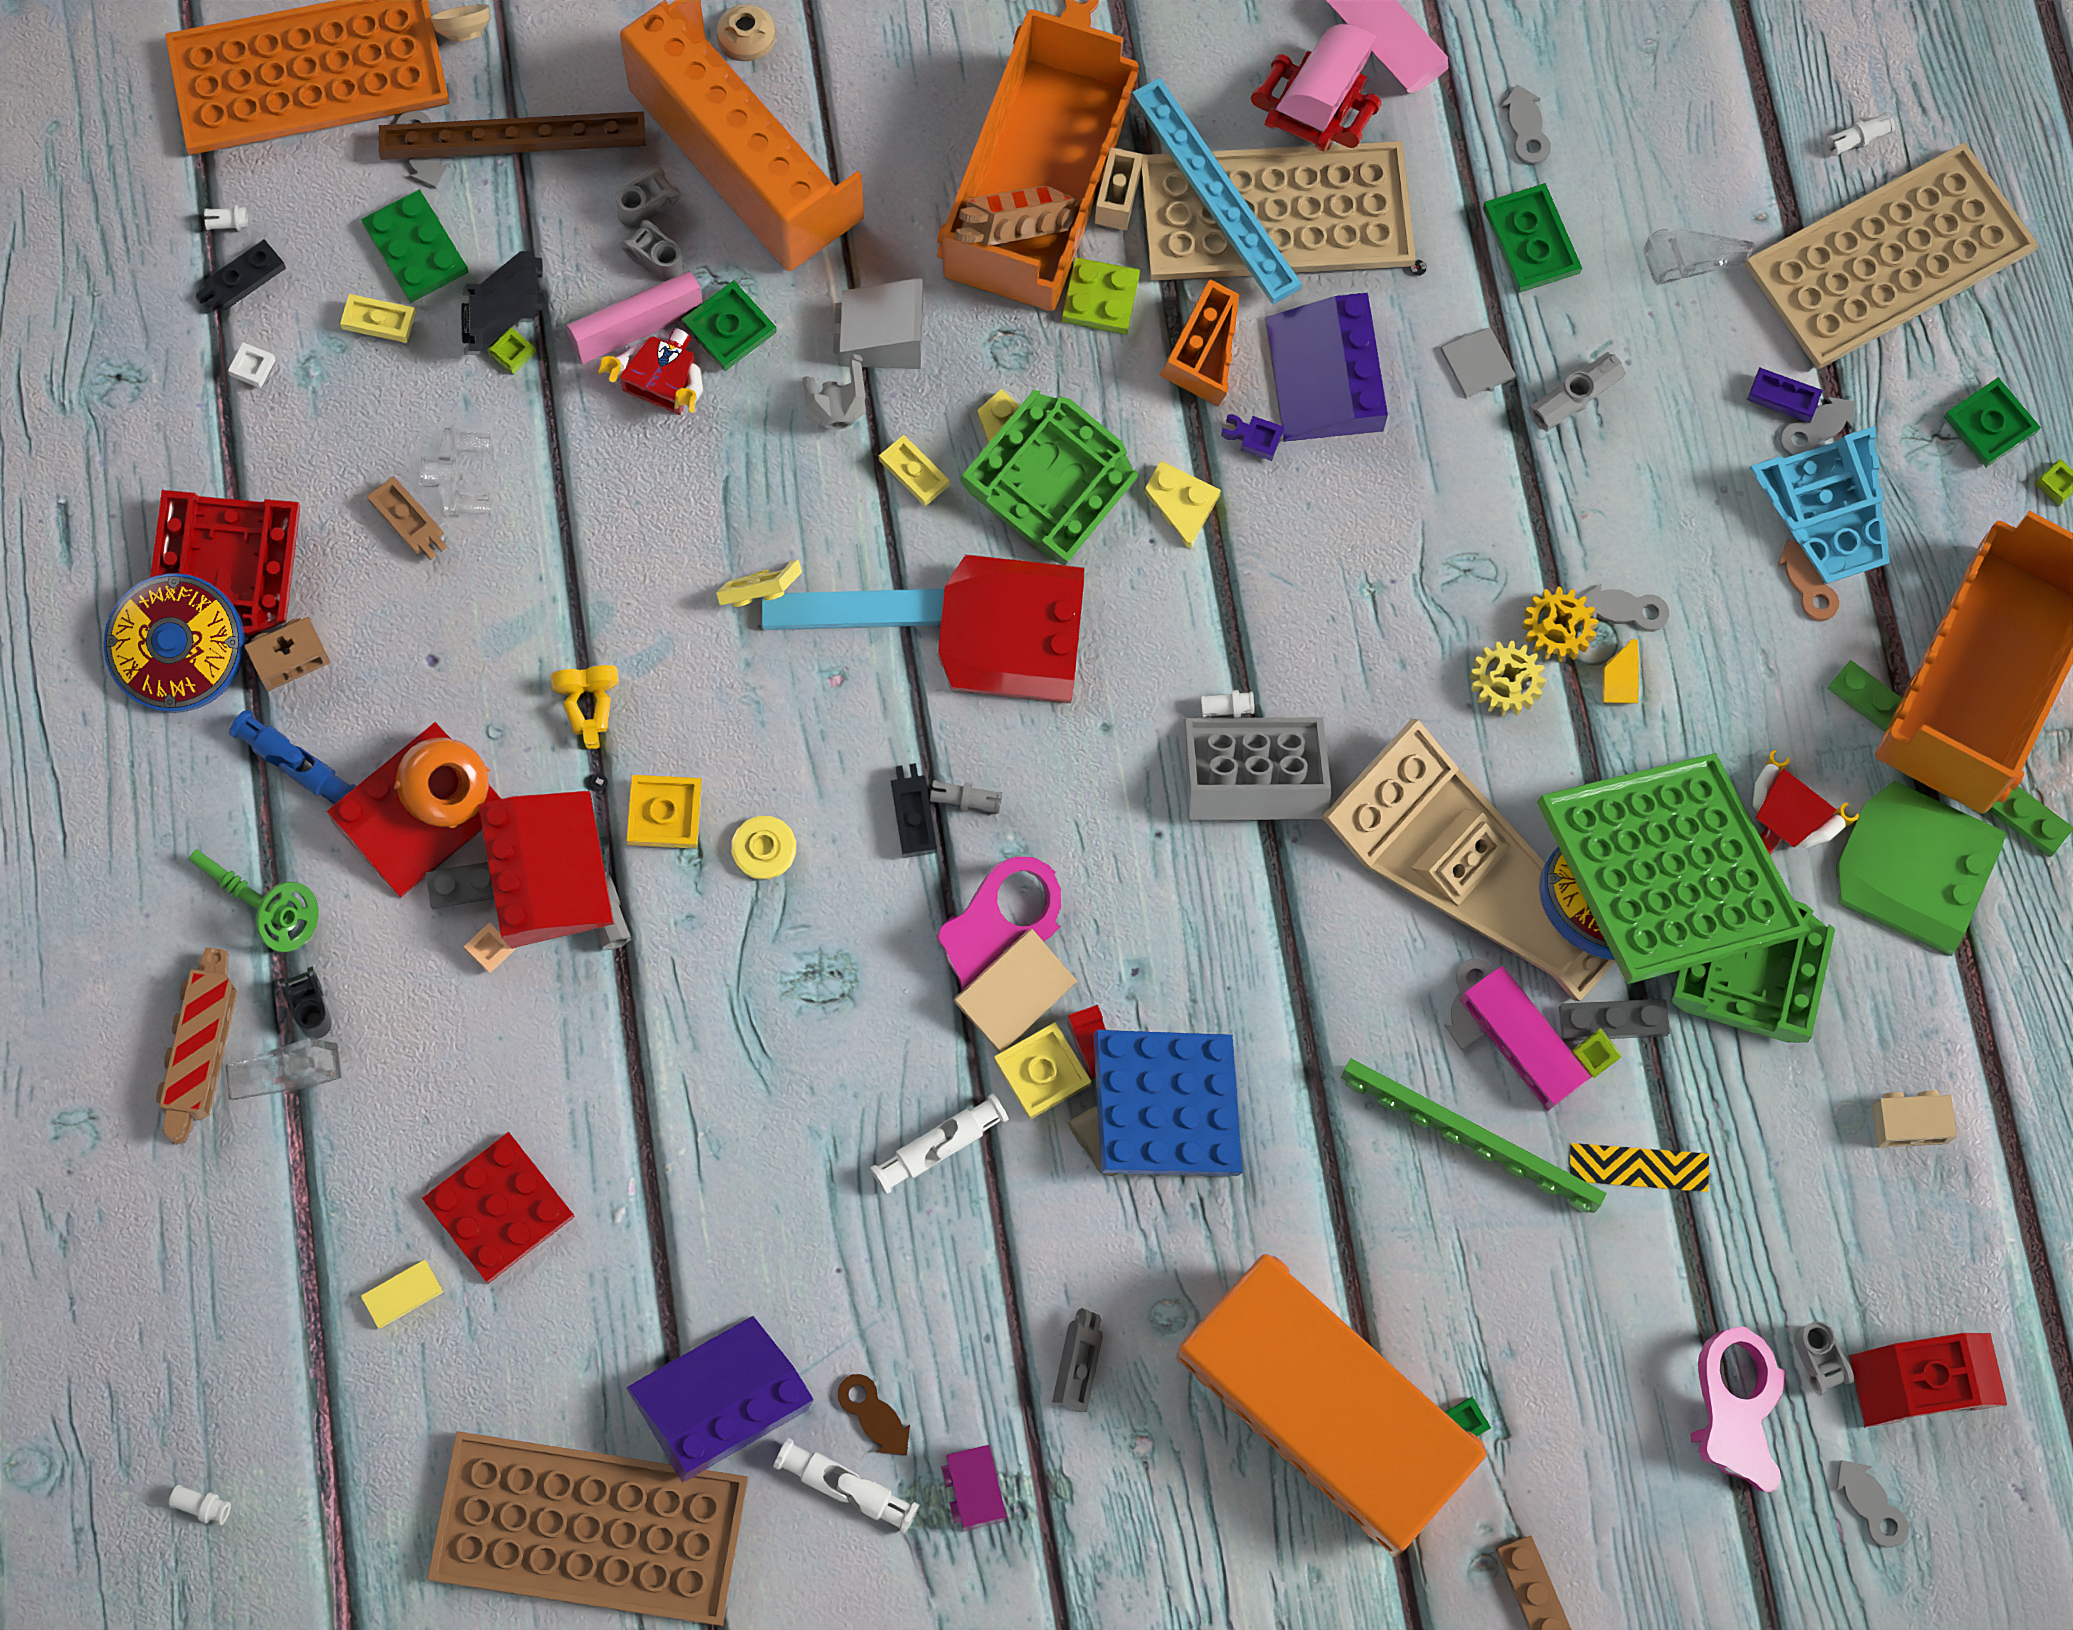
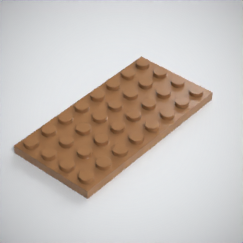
[427,1431,749,1627]

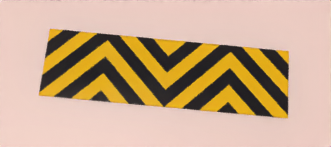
[1570,1143,1709,1192]

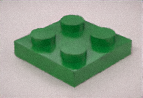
[682,280,777,371]
[1944,377,2041,468]

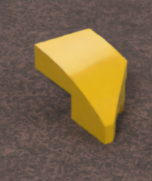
[1602,639,1639,703]

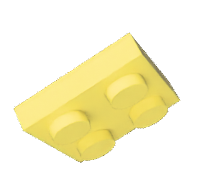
[994,1022,1092,1120]

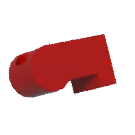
[1067,1005,1106,1079]

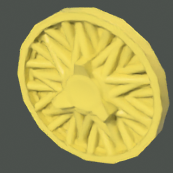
[731,816,796,879]

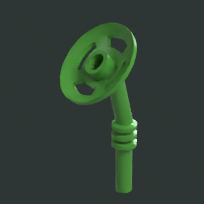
[188,849,319,952]

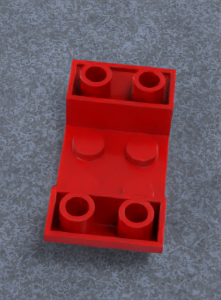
[1848,1333,2007,1428]

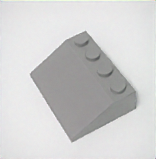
[1185,717,1331,820]

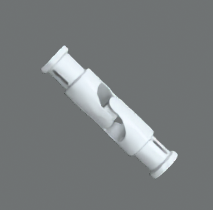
[870,1094,1009,1194]
[773,1437,920,1535]

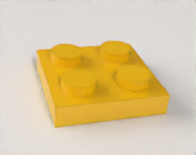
[626,775,702,849]

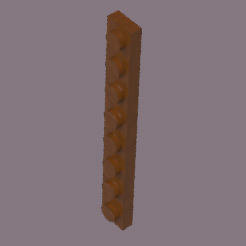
[379,111,646,160]

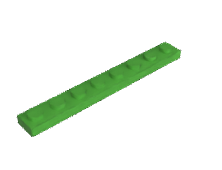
[1827,659,2073,857]
[1341,1058,1607,1213]

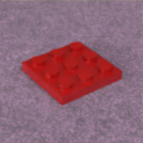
[422,1132,575,1284]

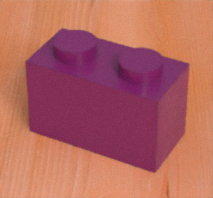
[941,1444,1007,1532]

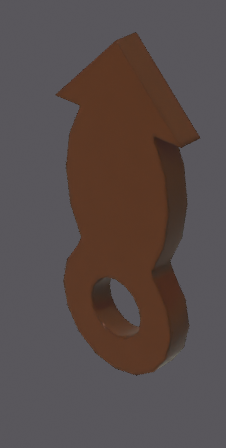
[838,1374,910,1456]

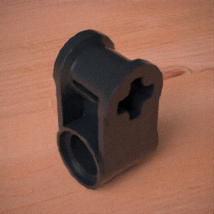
[279,966,332,1039]

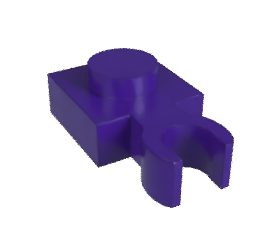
[1221,414,1284,461]

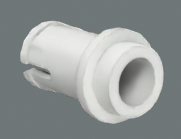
[204,204,248,231]

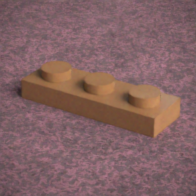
[1496,1535,1571,1630]

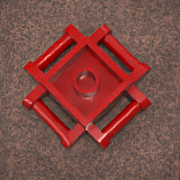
[1250,51,1382,152]

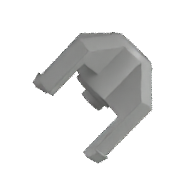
[802,354,866,430]

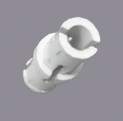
[1827,112,1895,156]

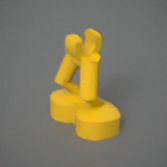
[550,665,619,750]

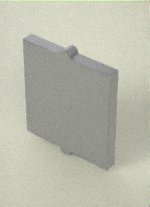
[1440,327,1516,398]

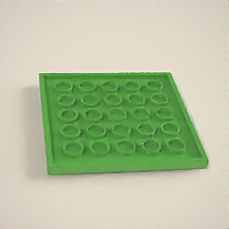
[1537,753,1809,984]

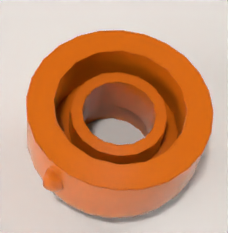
[394,737,490,828]

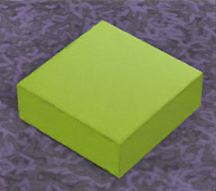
[488,327,536,375]
[2035,459,2073,507]
[1572,1028,1623,1079]

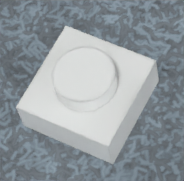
[228,342,275,388]

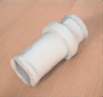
[1201,690,1254,718]
[169,1484,231,1525]

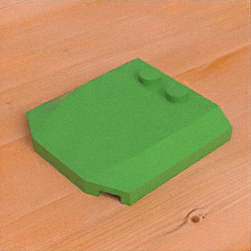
[960,390,1139,565]
[1836,781,2006,956]
[1671,900,1835,1043]

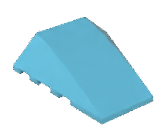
[1749,426,1890,584]

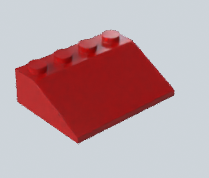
[326,722,501,898]
[478,791,615,949]

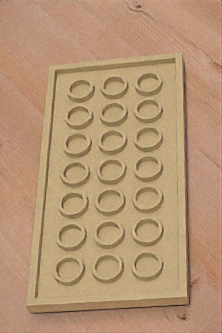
[1141,141,1416,281]
[1745,142,2039,370]

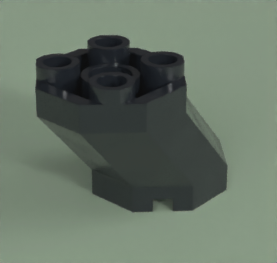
[461,251,543,355]

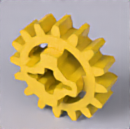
[1522,587,1598,662]

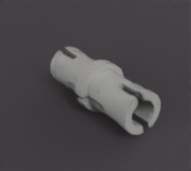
[930,780,1002,814]

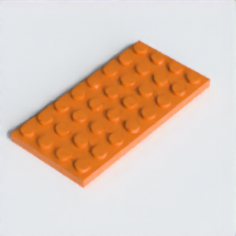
[165,0,450,155]

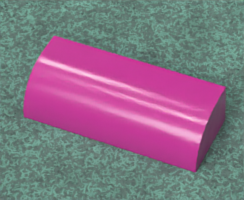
[1459,966,1592,1111]

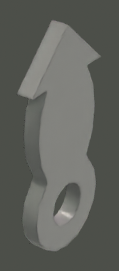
[1502,85,1551,165]
[396,111,449,189]
[1780,397,1855,456]
[1578,583,1669,631]
[1444,959,1493,1050]
[1836,1460,1909,1548]

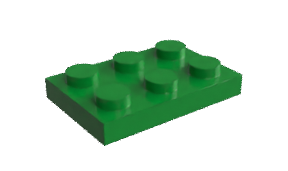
[1483,183,1582,293]
[361,189,469,303]

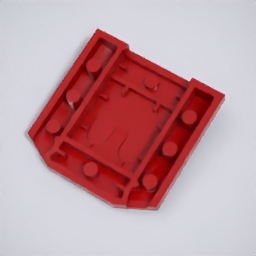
[150,490,301,636]
[937,554,1085,704]

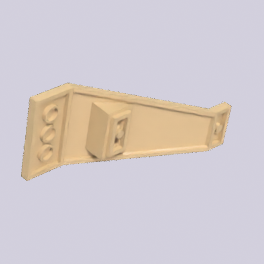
[1321,719,1616,1002]

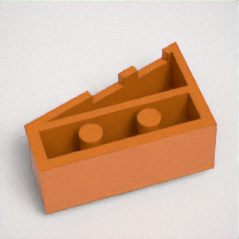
[1159,279,1239,407]

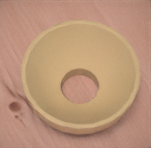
[431,4,491,42]
[717,4,776,61]

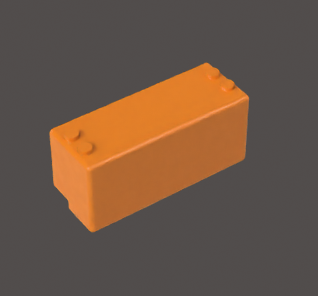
[620,0,864,271]
[937,9,1139,311]
[1875,511,2073,813]
[1176,1254,1487,1557]

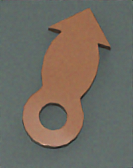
[1778,539,1839,621]

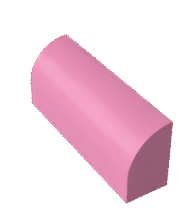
[1325,0,1448,93]
[1276,24,1377,132]
[566,271,703,364]

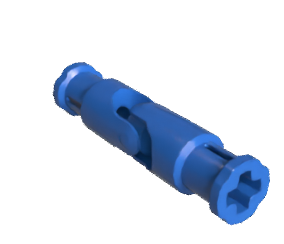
[229,710,356,805]

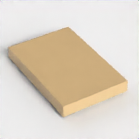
[953,929,1078,1053]

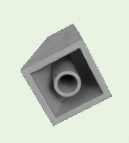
[833,279,923,369]

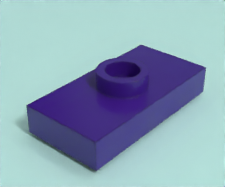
[1747,367,1823,423]

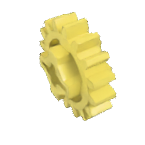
[1470,641,1546,716]

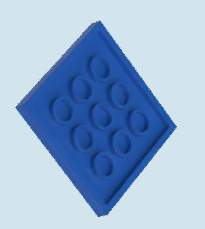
[1093,1030,1242,1176]

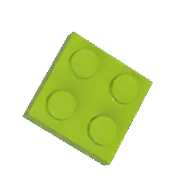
[1062,257,1140,335]

